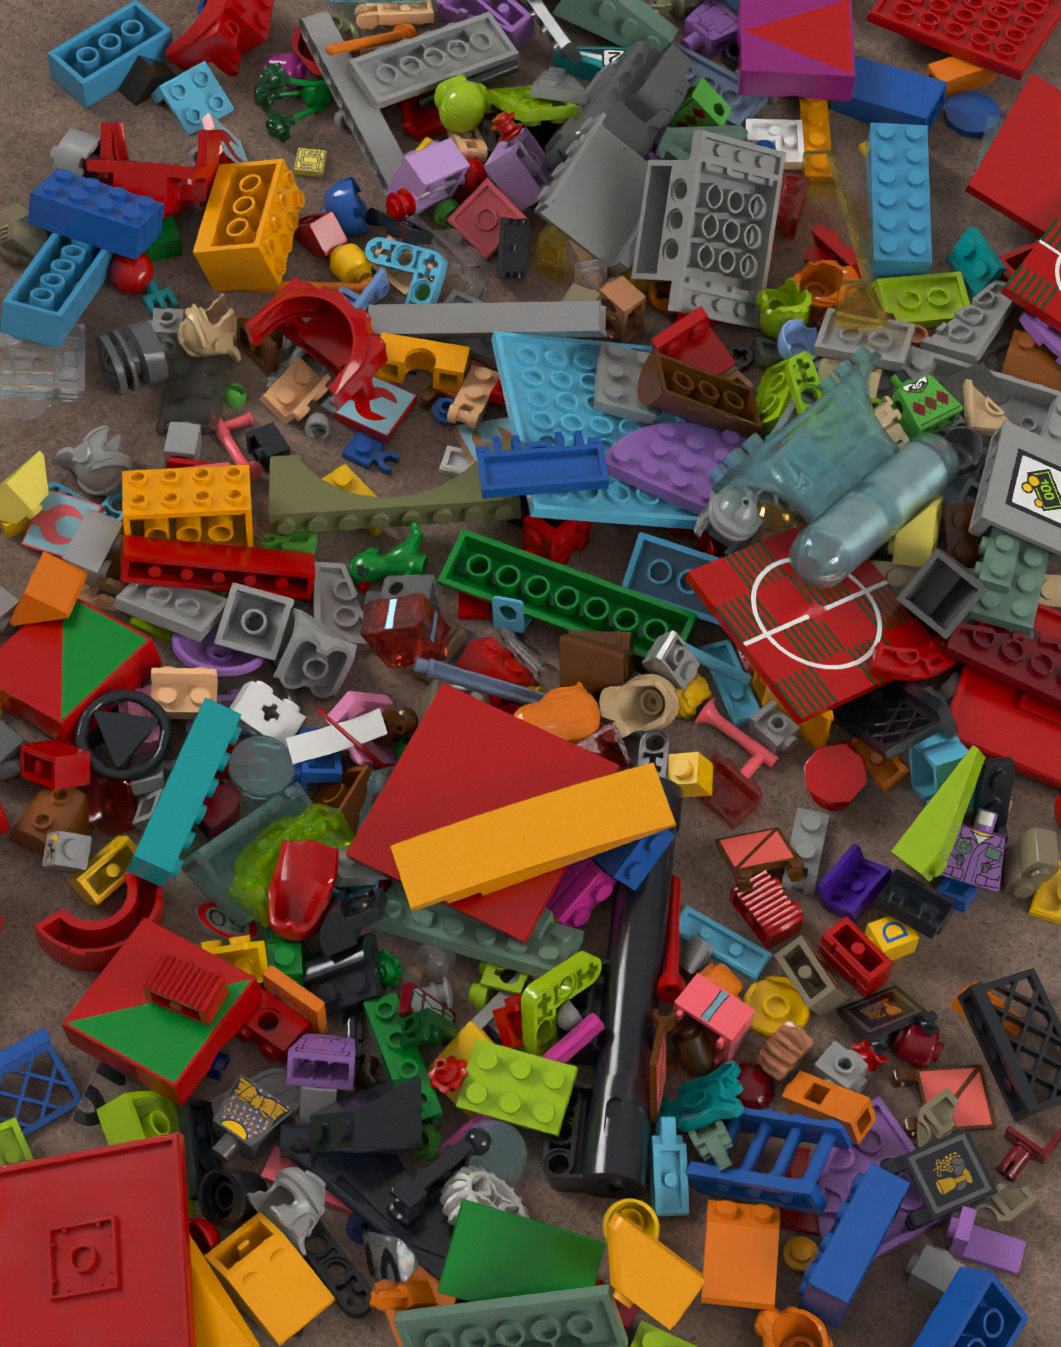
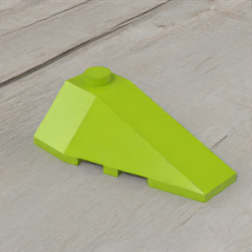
[891,745,985,882]
[96,1090,195,1218]

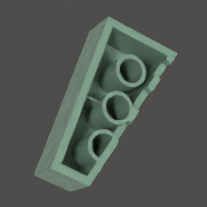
[552,0,679,52]

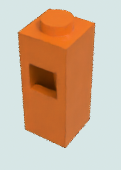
[925,56,997,98]
[782,1071,877,1145]

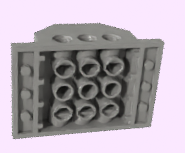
[631,130,786,329]

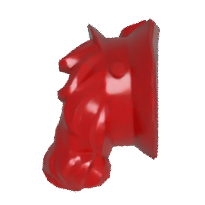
[804,741,867,811]

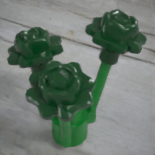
[253,62,331,143]

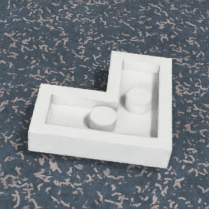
[745,119,805,170]

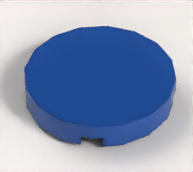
[944,91,1001,138]

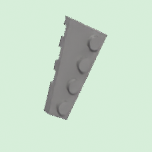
[530,67,588,105]
[920,280,1016,365]

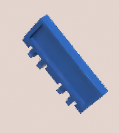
[475,430,609,499]

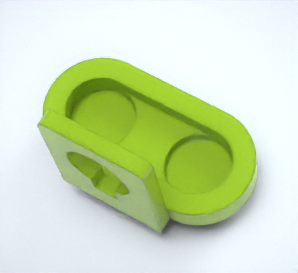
[468,961,529,1012]

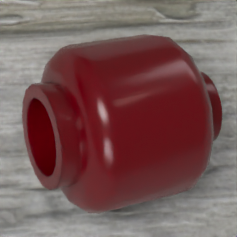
[890,1022,944,1068]

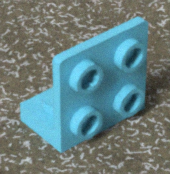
[150,61,234,135]

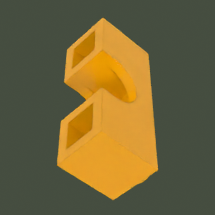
[374,332,470,393]

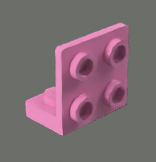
[326,691,397,768]

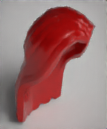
[267,839,339,942]

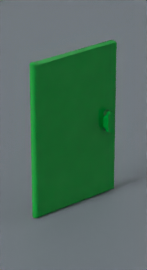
[437,1199,606,1302]

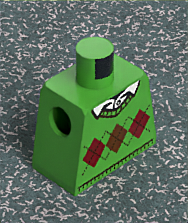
[668,77,731,127]
[890,369,964,445]

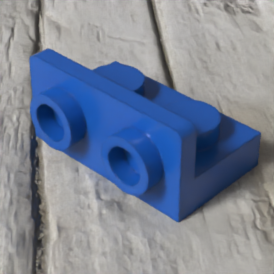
[291,727,342,795]

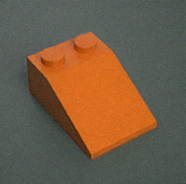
[701,1200,780,1311]

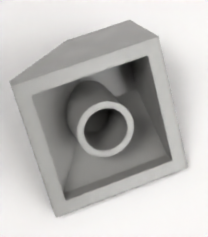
[214,582,295,661]

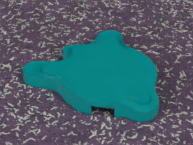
[654,1060,744,1132]

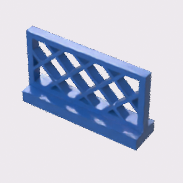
[0,1027,85,1137]

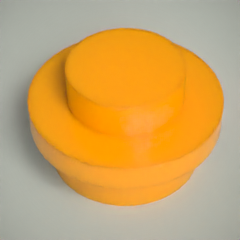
[783,1236,819,1272]

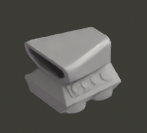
[272,608,357,698]

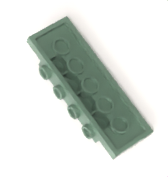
[968,525,1050,635]
[369,882,584,977]
[394,1284,628,1347]

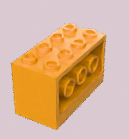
[193,159,305,291]
[122,465,254,547]

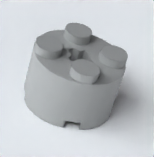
[50,128,100,182]

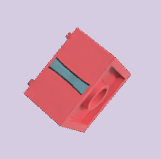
[669,973,755,1068]

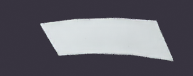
[286,708,388,764]

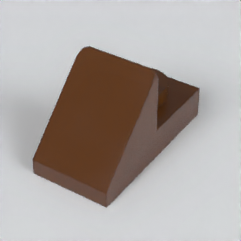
[236,317,283,374]

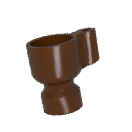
[372,707,418,746]

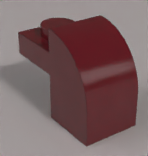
[194,773,241,843]

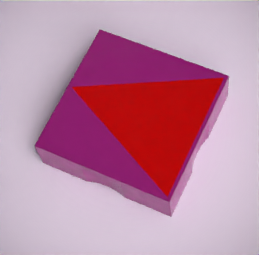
[737,0,855,101]

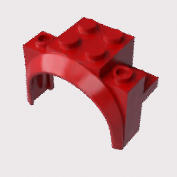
[165,0,274,77]
[87,122,221,218]
[245,277,388,410]

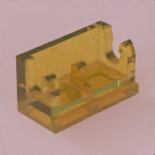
[536,223,570,285]

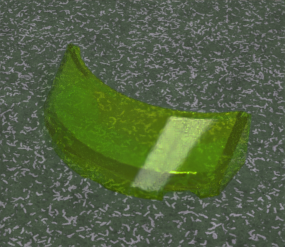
[228,803,355,928]

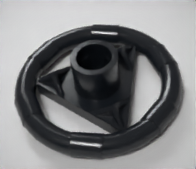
[74,689,173,781]

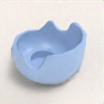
[777,318,819,363]

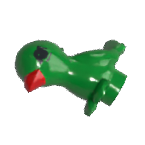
[349,521,428,594]

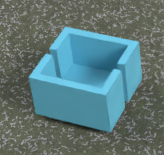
[909,733,976,813]

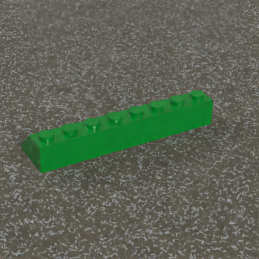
[437,528,697,660]

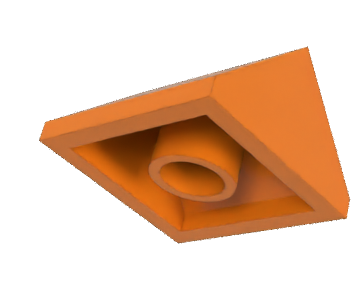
[10,551,87,626]

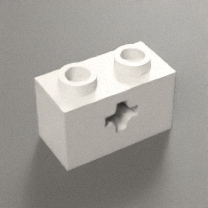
[230,681,306,752]

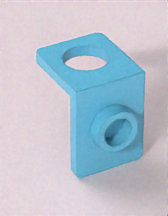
[492,596,532,633]

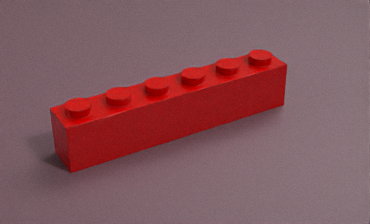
[120,535,316,600]

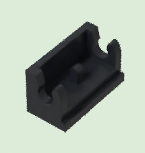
[497,217,530,279]

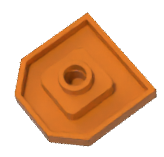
[369,1262,460,1347]

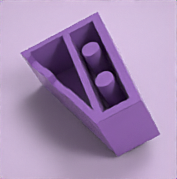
[436,0,536,50]

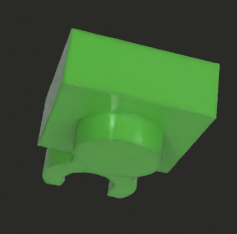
[261,531,318,556]

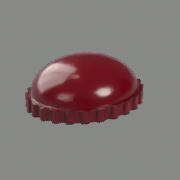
[735,1061,776,1110]

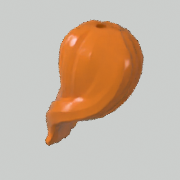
[513,682,600,742]

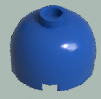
[320,176,370,237]

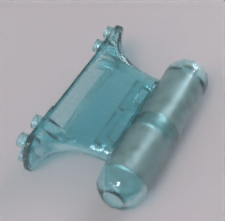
[707,345,960,590]

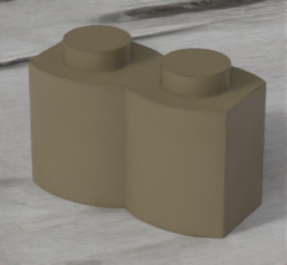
[1002,827,1060,898]

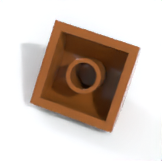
[8,786,101,857]

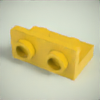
[201,935,268,983]

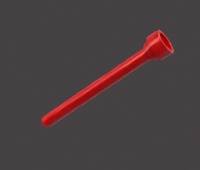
[657,875,685,1003]

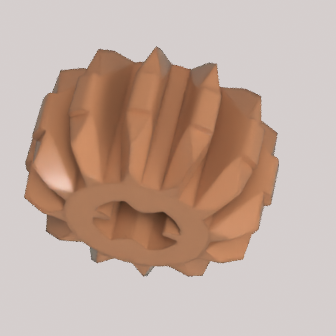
[756,1021,813,1081]

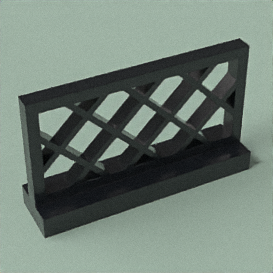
[833,680,959,760]
[957,968,1061,1122]

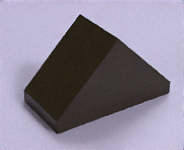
[118,55,178,106]

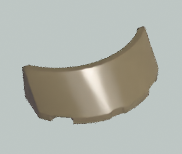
[917,1087,1038,1222]

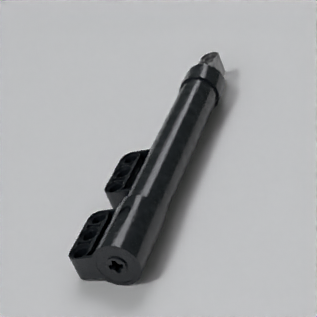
[542,729,683,1200]

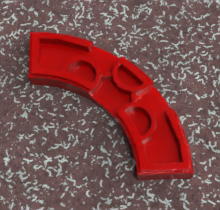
[869,633,958,681]

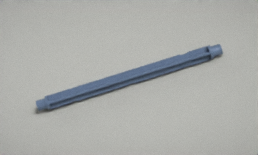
[413,657,644,740]

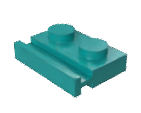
[945,227,1007,297]

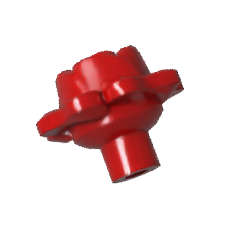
[852,1040,889,1072]
[428,1055,469,1094]

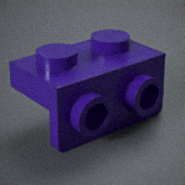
[816,844,892,922]

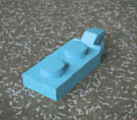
[649,1117,689,1217]

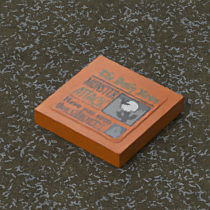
[263,965,328,1035]

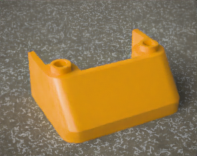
[606,1212,706,1330]

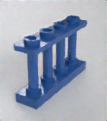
[685,1106,852,1215]

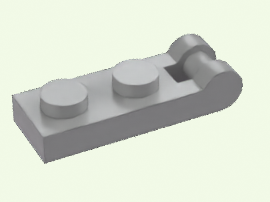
[781,807,830,895]

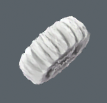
[439,1165,530,1227]

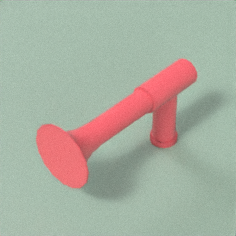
[208,412,263,482]
[694,698,779,784]

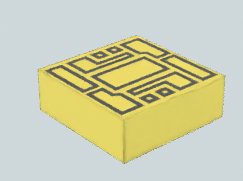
[294,148,327,178]

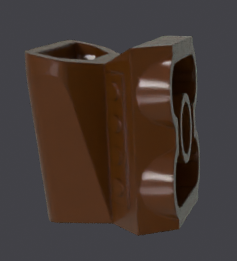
[559,630,634,695]

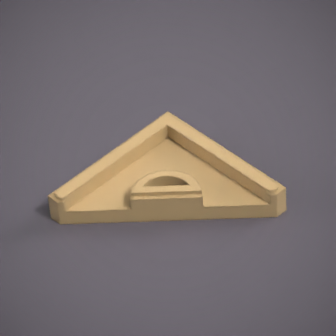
[963,379,1012,436]

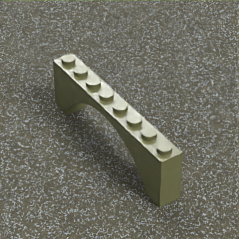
[269,441,522,535]

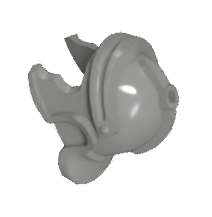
[56,425,132,496]
[694,484,762,555]
[246,1167,326,1256]

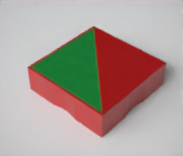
[0,598,162,746]
[62,918,263,1106]

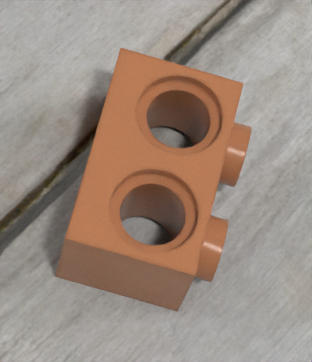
[599,276,646,344]

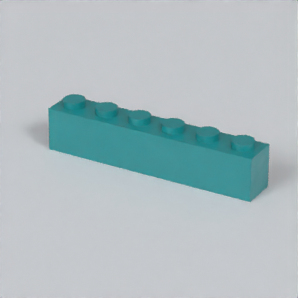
[126,697,242,888]

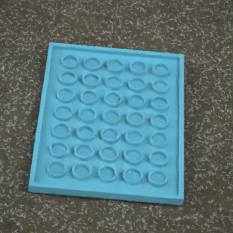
[491,331,712,531]

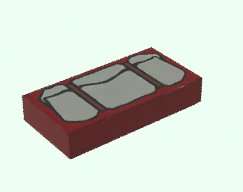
[398,982,456,1046]

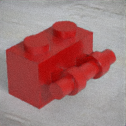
[455,636,539,707]

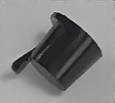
[198,1169,268,1225]

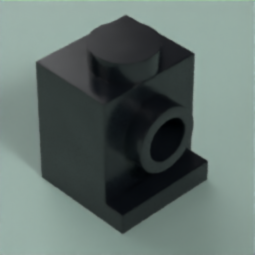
[246,422,290,473]

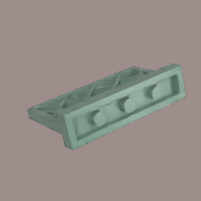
[655,125,748,160]

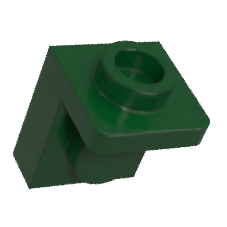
[399,1008,458,1049]

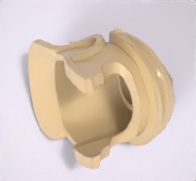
[177,293,241,363]
[599,674,679,739]

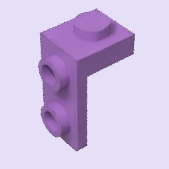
[946,1206,1026,1275]

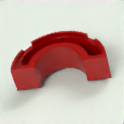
[34,872,165,971]

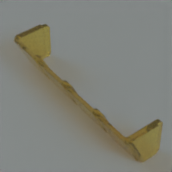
[799,150,890,329]

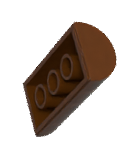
[638,351,763,442]

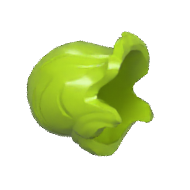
[434,74,491,134]
[755,277,812,341]

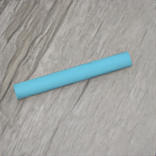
[685,643,751,686]

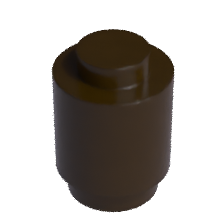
[671,1022,715,1076]

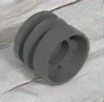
[95,319,168,396]

